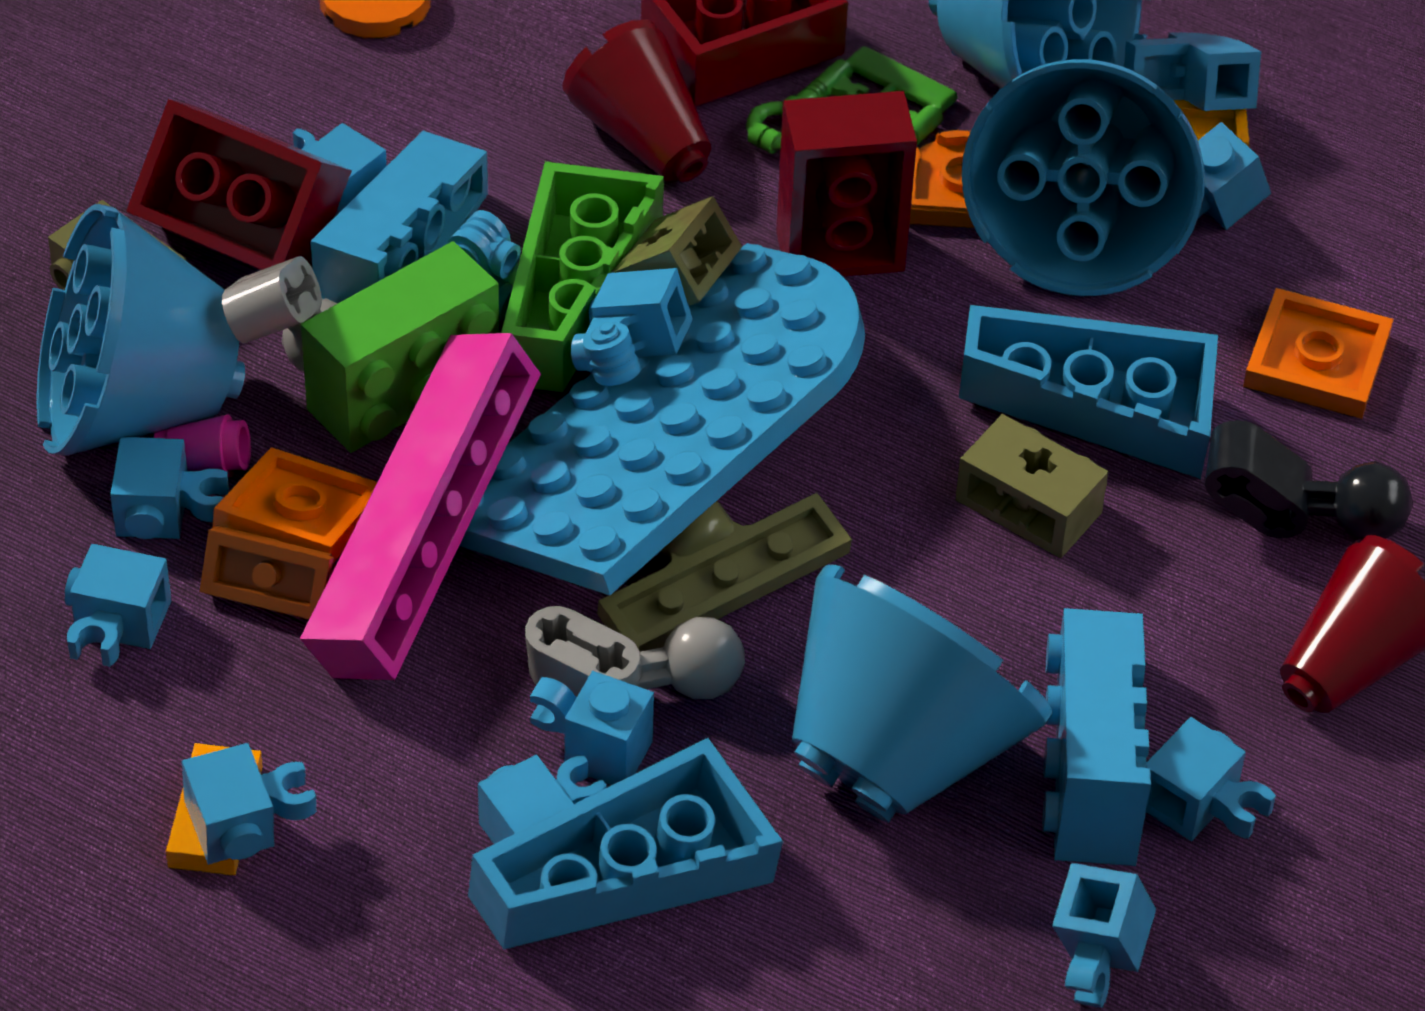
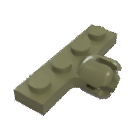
[597,493,852,652]

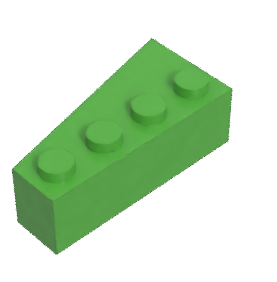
[501,161,664,392]

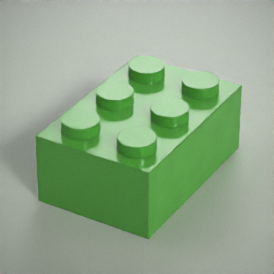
[300,241,500,453]

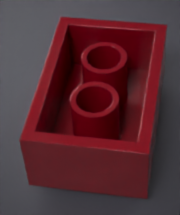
[641,0,848,107]
[776,91,917,277]
[126,99,352,270]

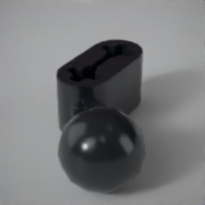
[1205,420,1413,540]

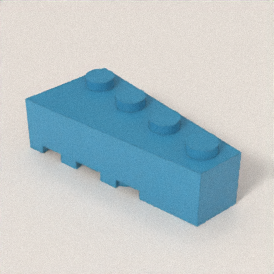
[311,131,488,303]
[959,305,1218,479]
[1042,608,1151,866]
[468,738,783,949]

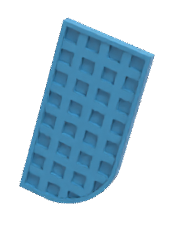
[459,243,865,595]

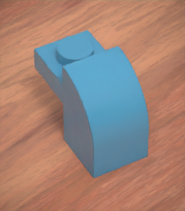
[1124,32,1261,111]

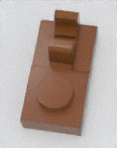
[199,525,336,619]

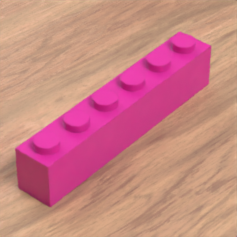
[300,333,541,680]

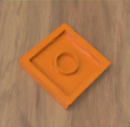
[1243,288,1394,419]
[212,447,377,563]

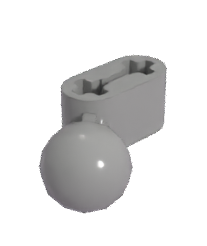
[222,256,338,372]
[525,606,745,699]

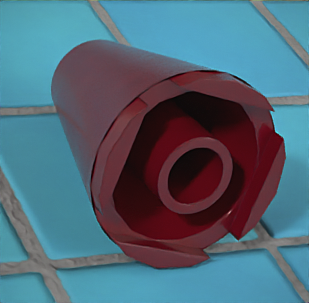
[562,19,712,182]
[1280,535,1425,713]

